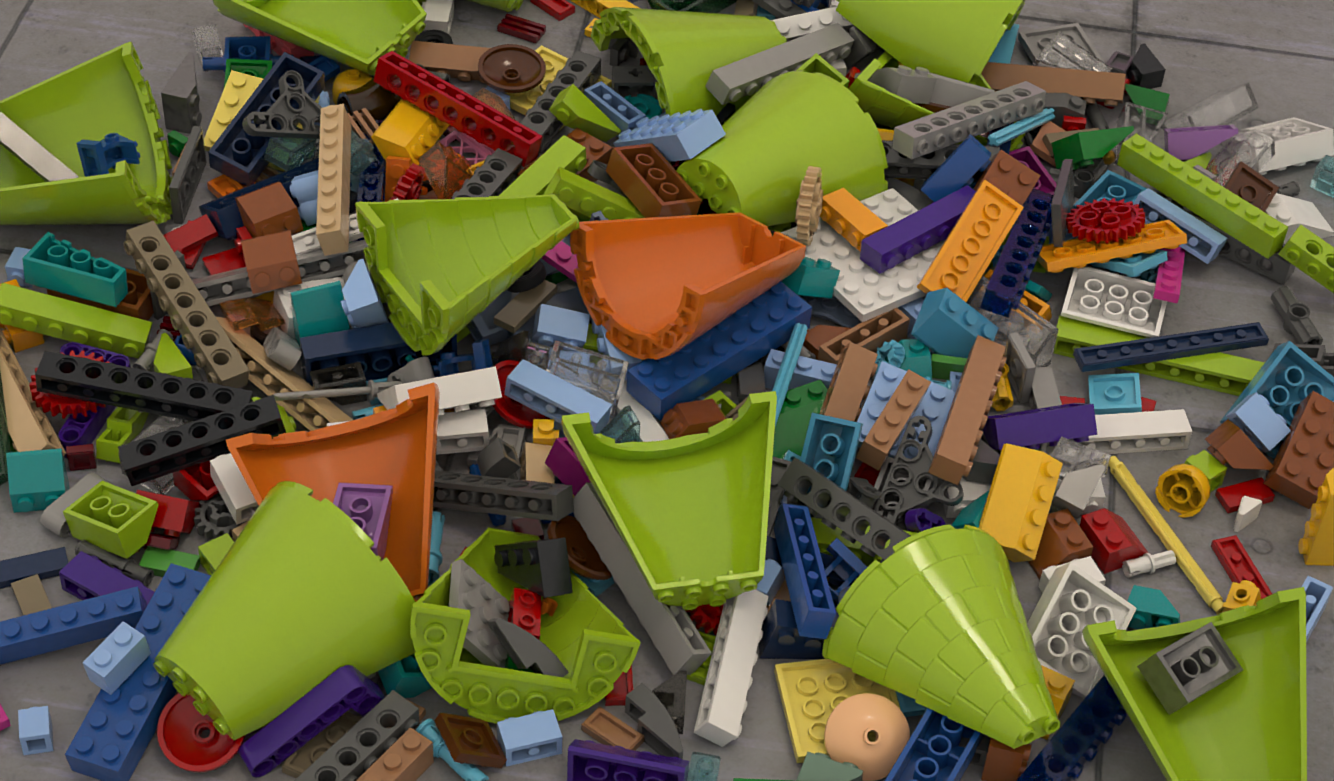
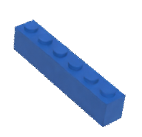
[773,503,836,639]
[0,586,147,665]

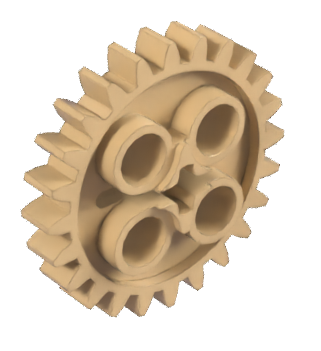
[795,166,823,246]

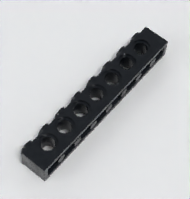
[35,351,253,422]

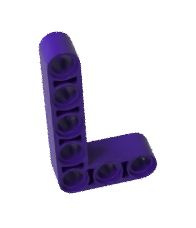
[58,342,130,459]
[238,665,385,778]

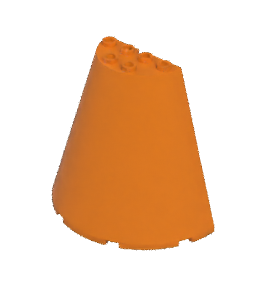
[570,212,806,360]
[226,382,440,602]

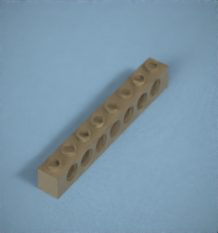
[123,221,250,388]

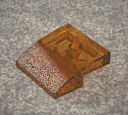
[219,298,285,332]

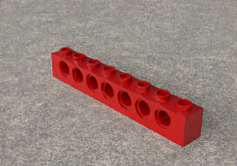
[373,51,543,167]

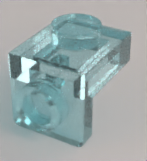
[686,752,721,781]

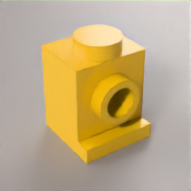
[533,419,559,446]
[1222,580,1261,612]

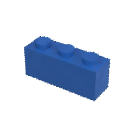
[921,134,991,202]

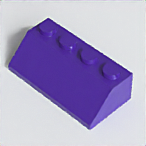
[982,403,1098,454]
[567,739,690,781]

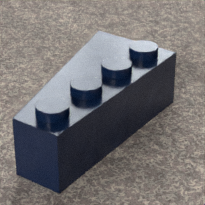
[759,599,839,659]

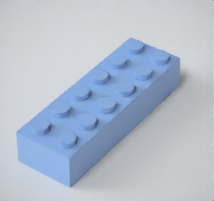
[613,109,726,162]

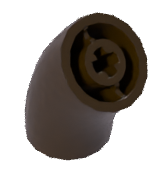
[337,75,402,135]

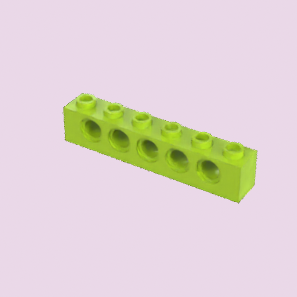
[1278,224,1334,293]

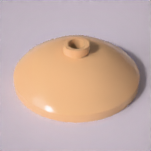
[824,693,910,781]

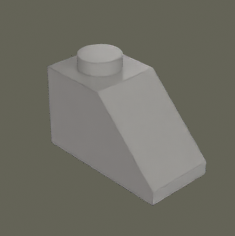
[1051,464,1106,518]

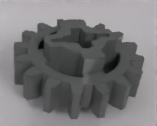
[194,492,247,541]

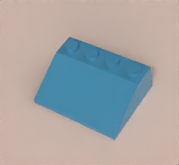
[1220,341,1334,459]

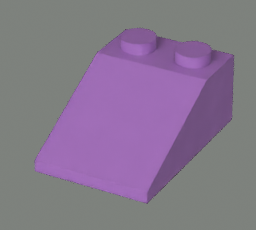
[1164,125,1238,162]
[333,483,393,561]

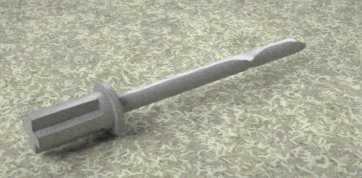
[274,380,403,401]

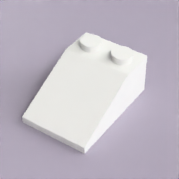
[1265,193,1334,244]

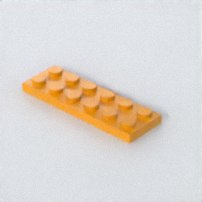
[917,180,1024,302]
[1032,220,1187,273]

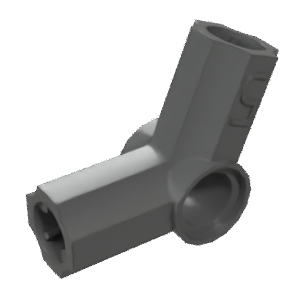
[1049,158,1108,199]

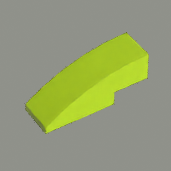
[96,407,149,464]

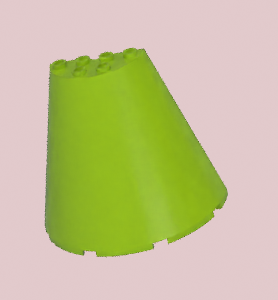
[213,0,427,76]
[836,0,1026,85]
[591,7,787,116]
[676,70,888,226]
[562,391,777,610]
[153,481,415,740]
[1082,587,1307,781]

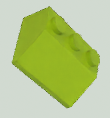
[62,481,158,559]

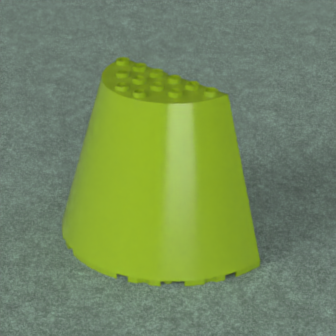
[0,41,173,225]

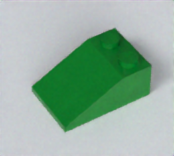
[1051,126,1134,171]

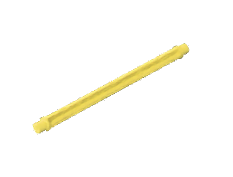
[1106,456,1223,615]

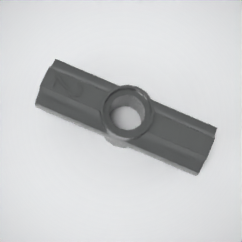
[1271,286,1323,345]

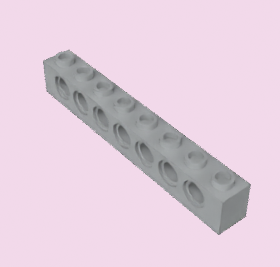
[892,81,1046,159]

